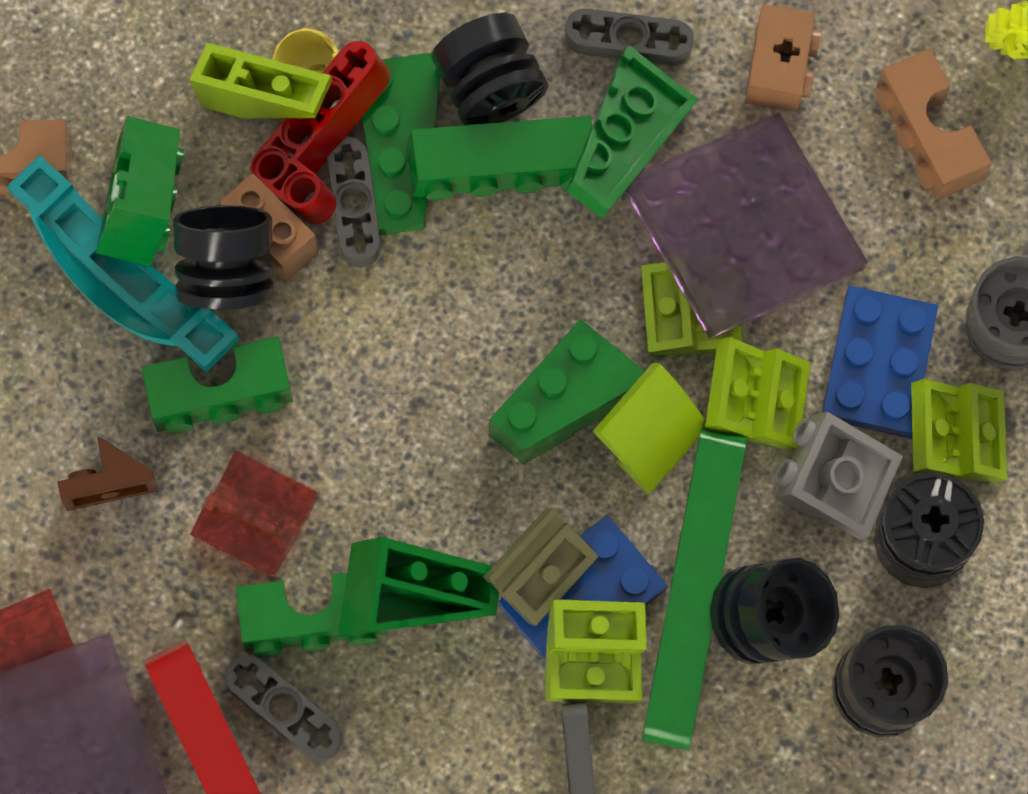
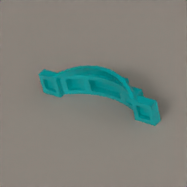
[7,155,239,372]

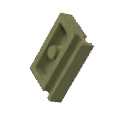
[483,508,599,626]

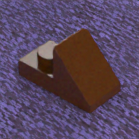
[57,437,159,511]

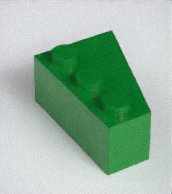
[96,116,184,267]
[489,319,645,464]
[338,536,499,637]

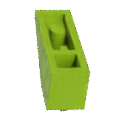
[189,42,332,119]

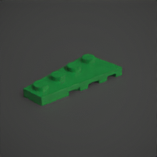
[566,45,699,219]
[362,53,441,236]

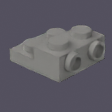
[774,412,903,540]

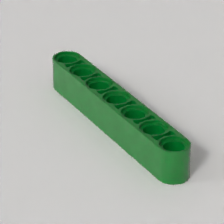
[642,429,747,751]

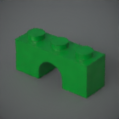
[141,336,293,434]
[236,573,386,657]

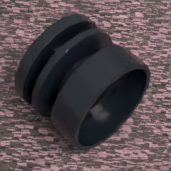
[431,12,549,125]
[173,205,274,310]
[874,472,985,588]
[710,558,840,665]
[832,625,948,737]

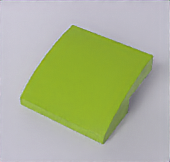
[641,257,745,355]
[705,337,811,451]
[592,363,707,494]
[911,379,1007,482]
[545,600,647,703]

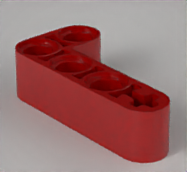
[250,41,390,225]
[143,639,261,794]

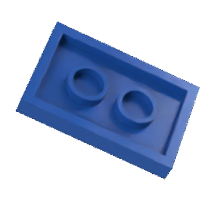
[822,285,939,439]
[498,515,668,662]

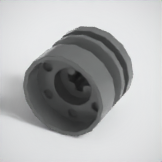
[965,256,1028,370]

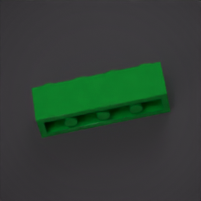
[407,116,592,201]

